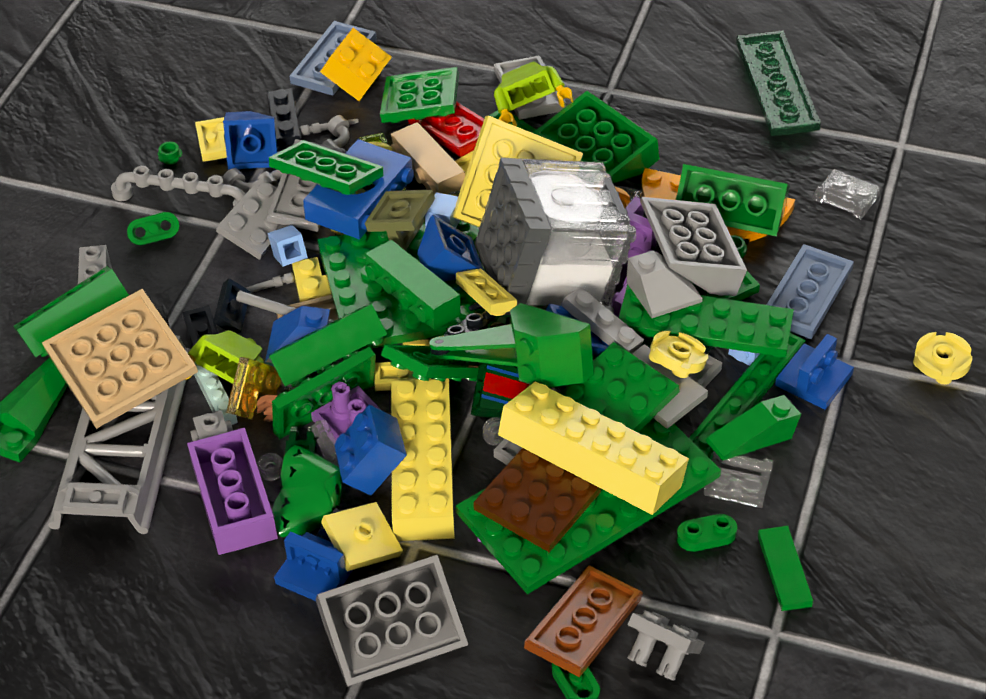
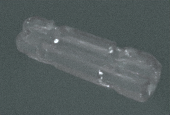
[311,420,339,467]

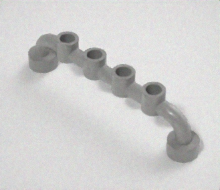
[223,115,350,193]
[111,166,245,208]

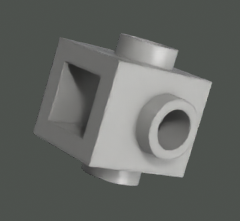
[190,410,233,441]

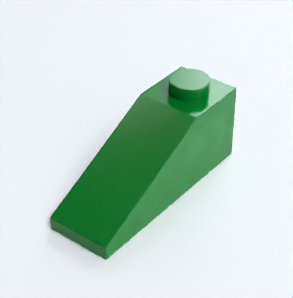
[706,395,801,461]

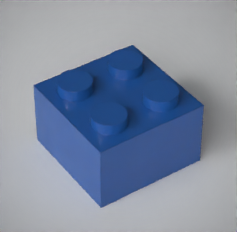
[334,404,407,496]

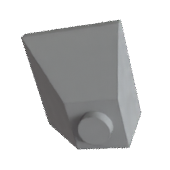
[627,250,702,318]

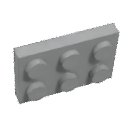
[216,177,287,260]

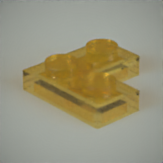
[226,357,281,420]

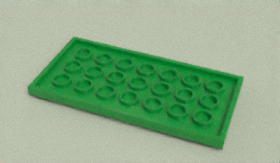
[456,418,721,594]

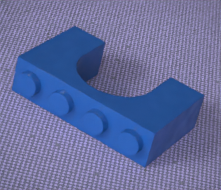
[303,139,414,239]

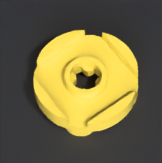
[649,331,708,378]
[913,332,973,385]

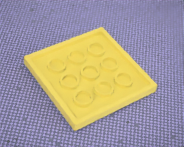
[453,116,583,227]

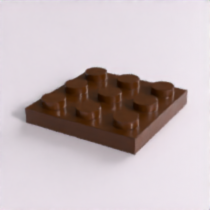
[474,448,601,553]

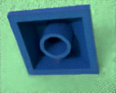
[223,111,278,169]
[417,215,484,282]
[265,306,330,372]

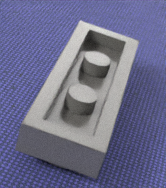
[561,287,644,354]

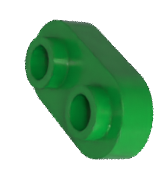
[127,212,179,245]
[677,514,737,552]
[552,663,600,699]

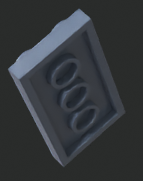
[290,21,376,95]
[766,244,854,339]

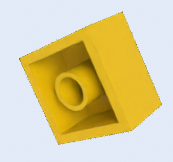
[320,28,392,101]

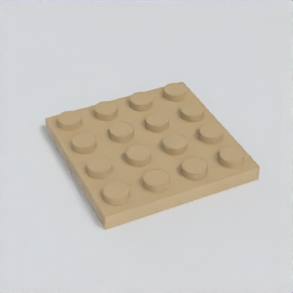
[42,289,198,429]

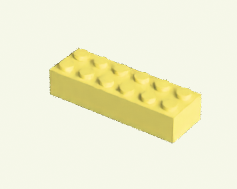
[391,378,455,541]
[498,382,689,515]

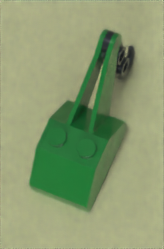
[429,303,594,387]

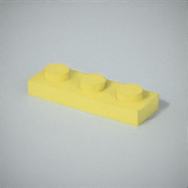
[456,268,517,316]

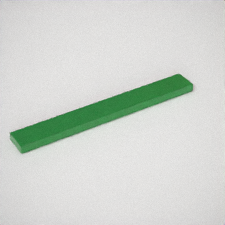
[689,333,805,460]

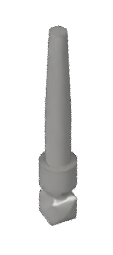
[300,119,359,136]
[246,272,295,293]

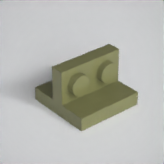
[365,190,436,251]

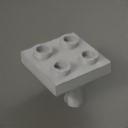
[627,610,705,681]

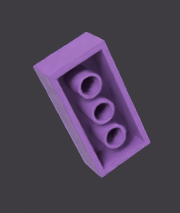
[187,428,278,555]

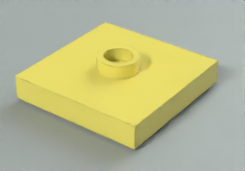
[321,502,403,571]

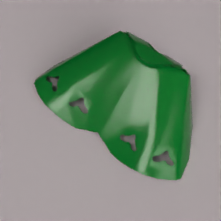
[272,445,342,537]

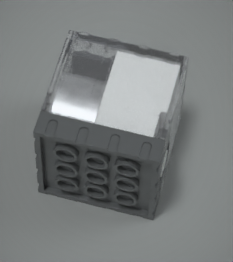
[475,158,636,315]

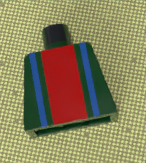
[470,363,529,418]

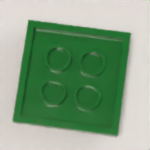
[380,67,459,123]
[559,342,680,433]

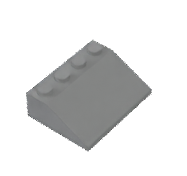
[640,197,747,296]
[315,555,468,687]

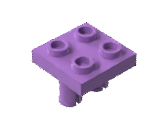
[311,382,381,445]

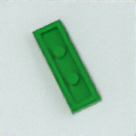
[758,526,813,611]

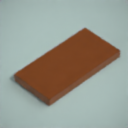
[524,566,643,677]

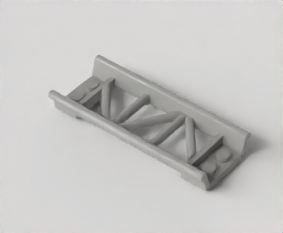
[48,335,190,534]

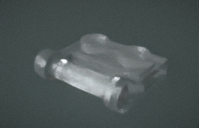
[813,169,881,219]
[704,452,774,508]

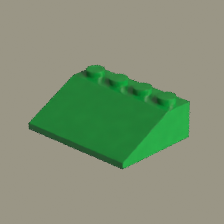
[533,91,660,185]

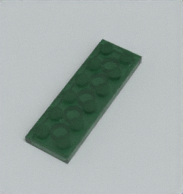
[736,30,821,136]

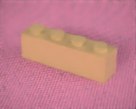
[391,122,465,196]

